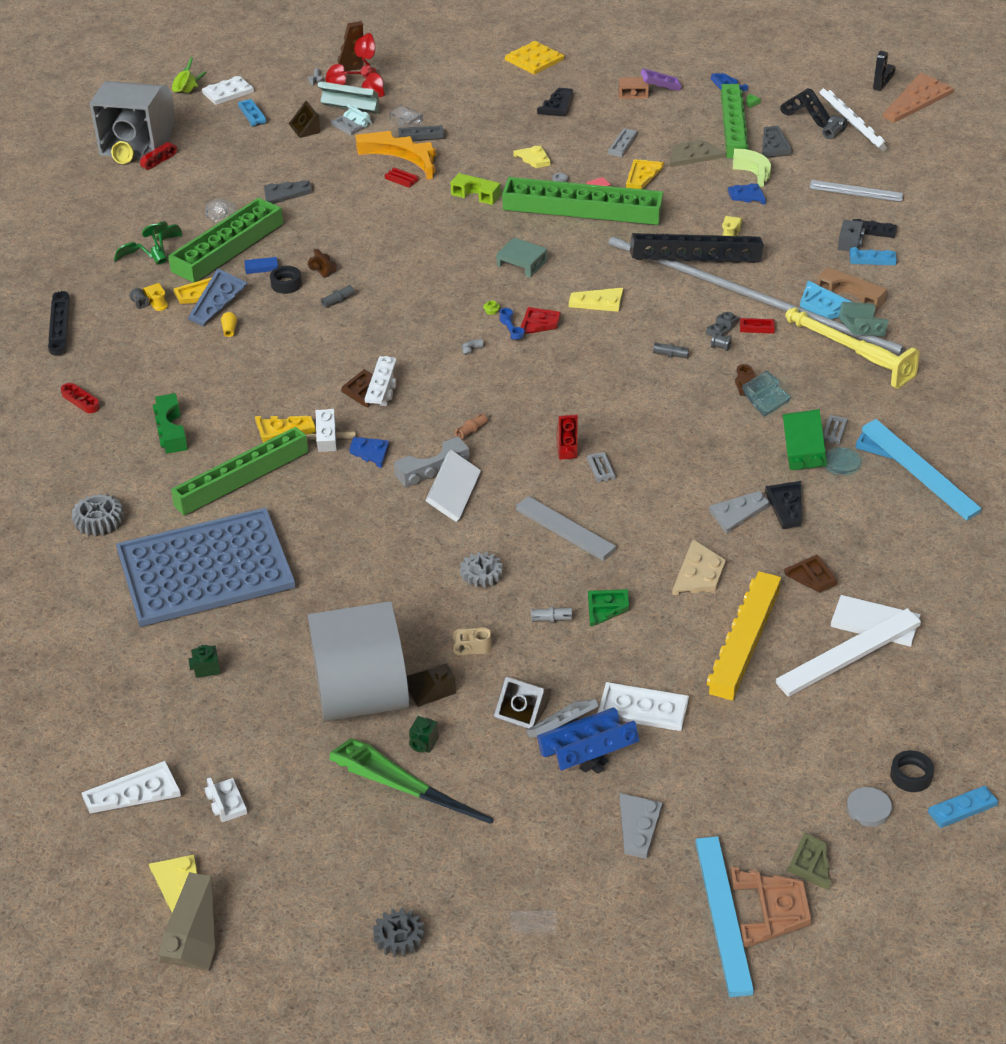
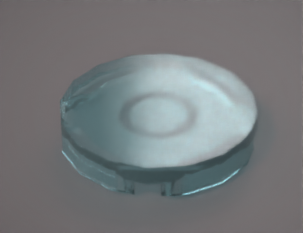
[824,447,861,476]

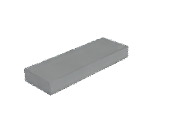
[608,128,638,157]

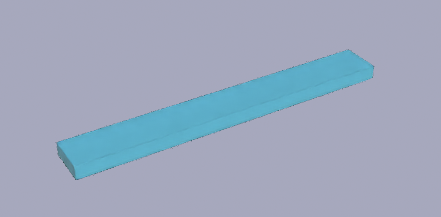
[862,419,982,521]
[695,837,754,997]

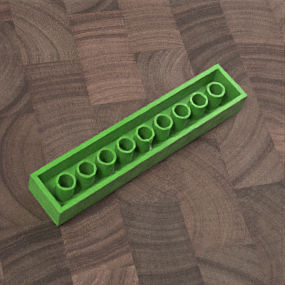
[502,177,664,225]

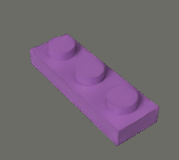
[640,68,682,91]

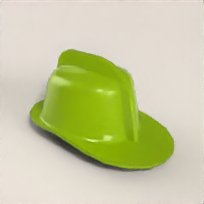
[172,70,198,93]

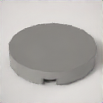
[846,787,892,827]

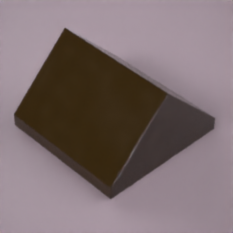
[288,101,320,138]

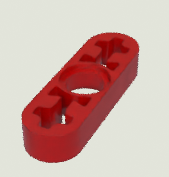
[140,142,177,170]
[60,383,100,413]

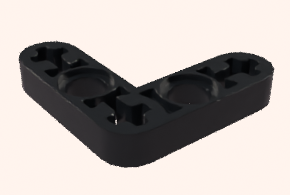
[873,50,896,91]
[780,88,830,128]

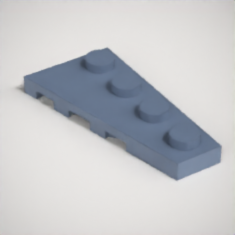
[188,268,248,326]

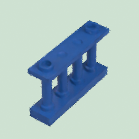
[537,707,639,771]

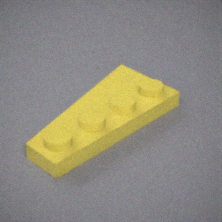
[149,855,197,913]

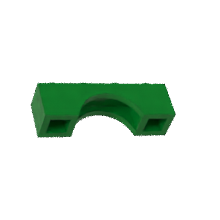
[152,393,188,454]

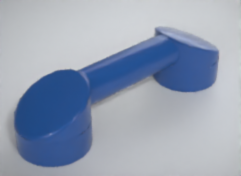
[499,308,524,340]

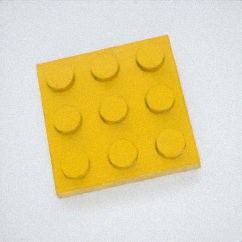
[505,41,564,75]

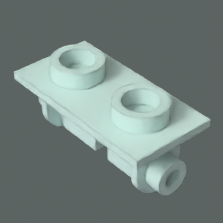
[343,105,372,128]

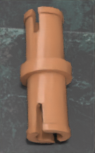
[455,413,488,440]

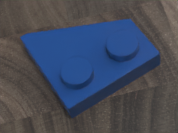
[710,73,748,92]
[727,183,766,204]
[349,437,389,468]

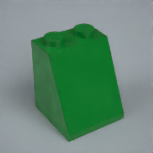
[783,409,827,470]

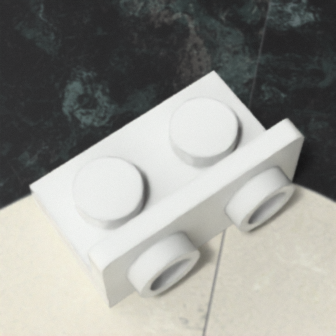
[204,777,247,822]

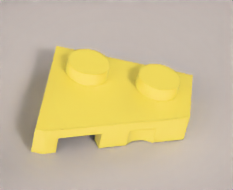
[513,146,551,168]

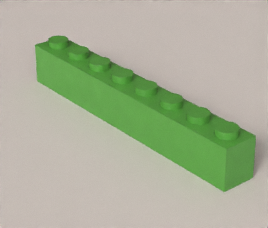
[171,427,308,516]

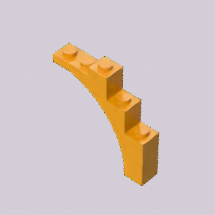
[355,131,436,180]

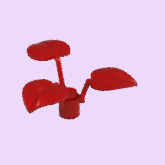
[326,33,385,97]

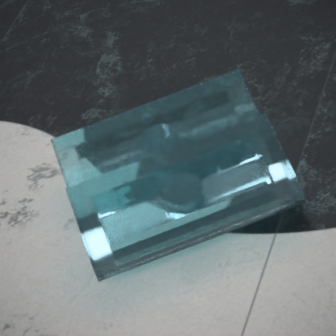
[742,371,791,417]

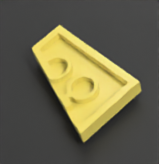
[569,288,623,312]

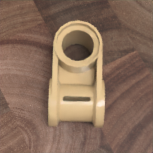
[453,627,492,655]

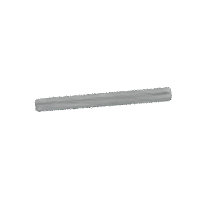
[810,180,903,202]

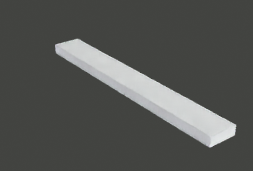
[776,608,921,697]

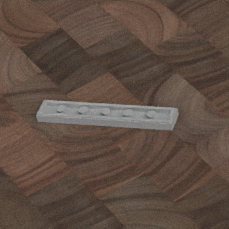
[516,496,616,561]

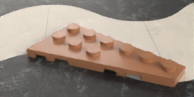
[883,72,954,123]

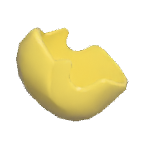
[111,141,135,164]

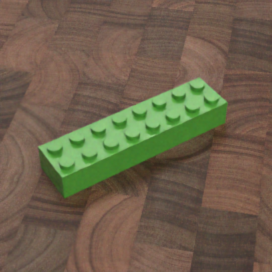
[168,197,283,283]

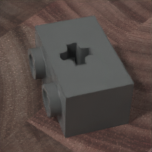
[838,220,865,251]

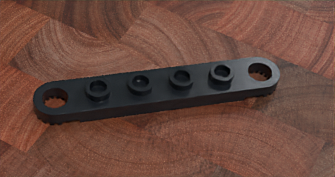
[48,290,70,355]

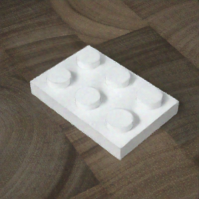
[202,76,254,105]

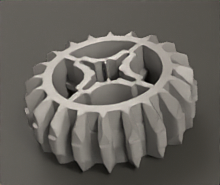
[72,493,124,537]

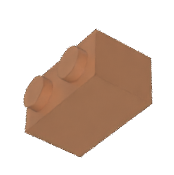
[619,77,649,99]

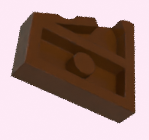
[341,369,373,408]
[784,554,837,593]

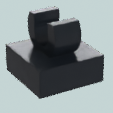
[579,756,608,774]

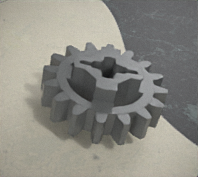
[373,908,424,957]

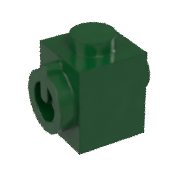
[188,645,220,678]
[409,716,438,753]

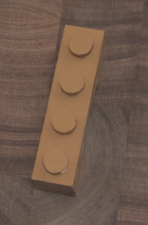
[817,267,887,312]

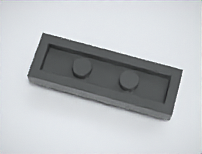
[398,125,444,140]

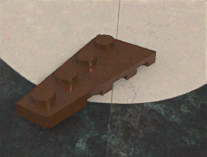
[337,21,363,72]

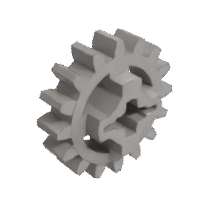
[460,552,503,588]

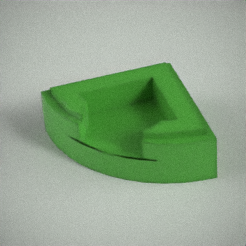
[746,94,761,108]

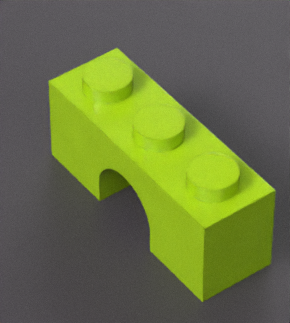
[450,173,501,205]

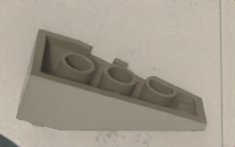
[158,872,216,971]

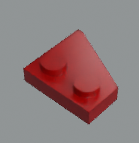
[521,307,561,334]

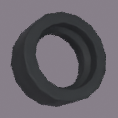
[270,266,302,294]
[890,750,934,792]

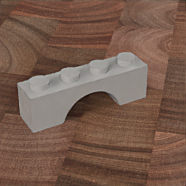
[394,436,470,488]

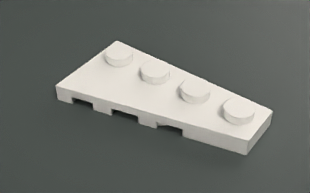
[82,761,181,814]

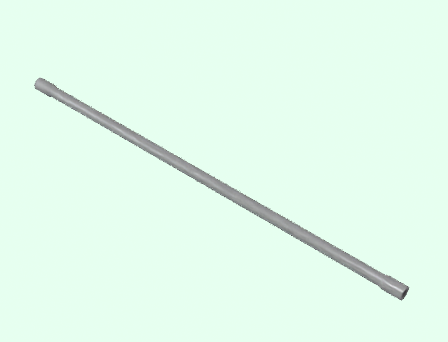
[609,236,904,356]

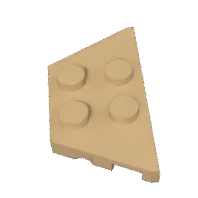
[672,540,726,595]

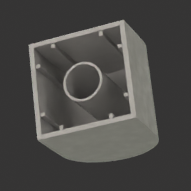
[90,81,174,159]
[307,601,409,722]

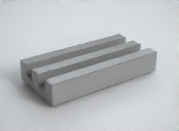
[331,116,362,135]
[823,415,848,445]
[587,452,615,483]

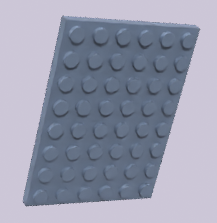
[116,508,295,627]

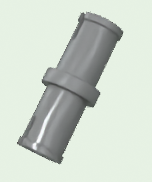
[531,606,572,623]

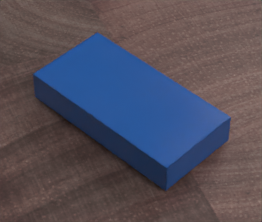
[244,257,278,274]

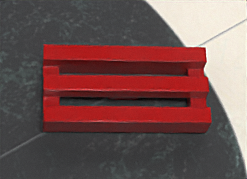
[385,168,419,188]
[740,318,775,334]

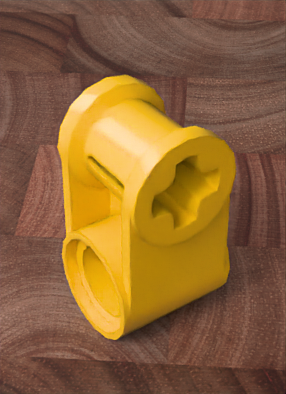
[143,283,168,311]

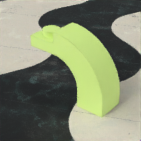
[733,149,771,187]

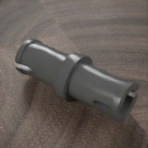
[321,285,355,308]
[653,342,689,359]

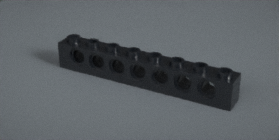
[630,233,764,263]

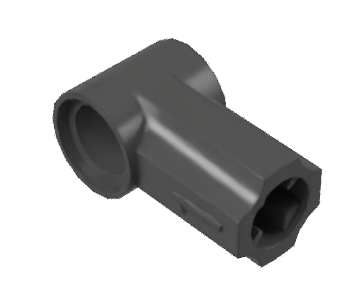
[822,115,847,139]

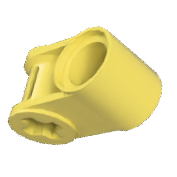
[722,216,742,236]

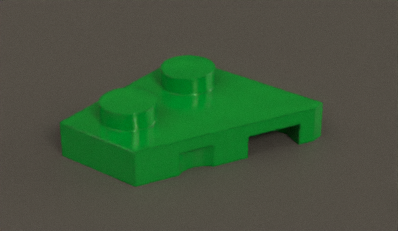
[588,589,629,626]

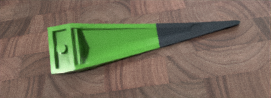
[329,738,493,824]

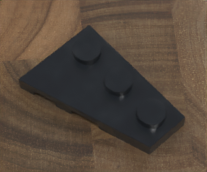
[537,88,573,116]
[765,481,801,529]

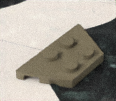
[670,140,726,167]

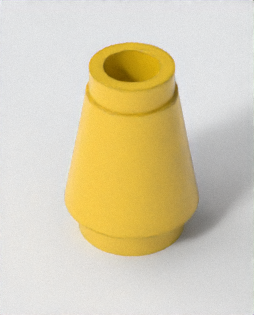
[221,312,238,337]

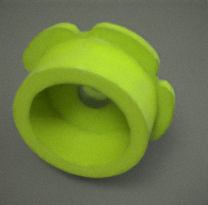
[483,300,500,315]

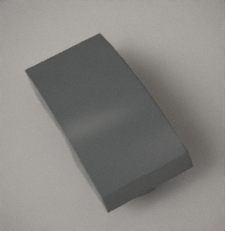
[706,312,740,336]

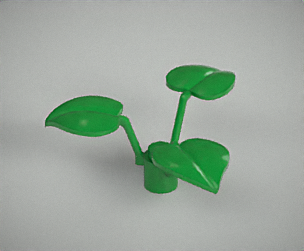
[114,221,182,265]

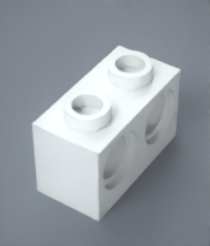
[316,409,337,452]

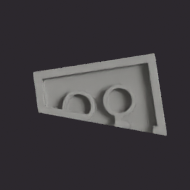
[709,491,769,534]
[526,699,599,738]
[619,793,662,859]

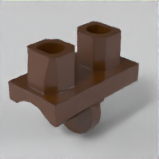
[307,249,337,278]

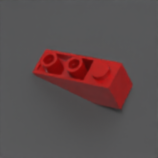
[556,414,578,460]

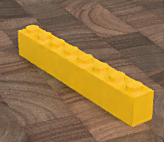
[707,571,781,701]

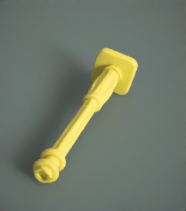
[785,307,919,389]

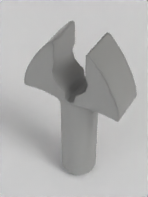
[308,68,324,85]

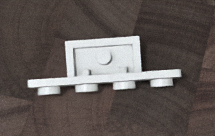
[365,356,396,406]

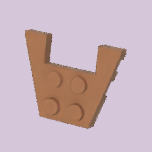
[730,867,811,948]

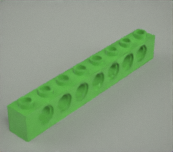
[721,84,748,158]

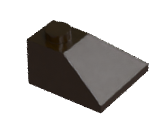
[406,663,456,707]

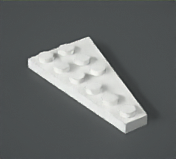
[819,88,887,152]

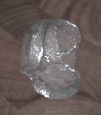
[205,198,236,224]

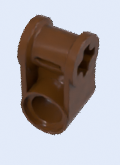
[735,364,760,396]

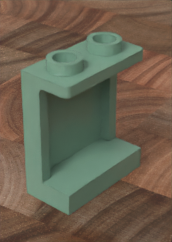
[496,238,547,278]
[838,302,889,336]

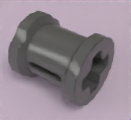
[129,288,150,309]
[711,332,732,351]

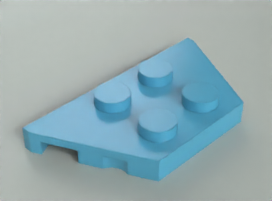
[800,281,852,319]

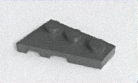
[762,126,792,157]
[264,180,312,203]

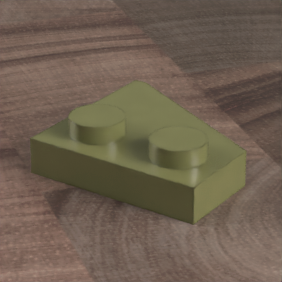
[787,833,831,890]

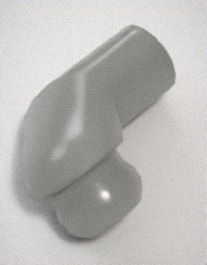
[461,339,483,355]

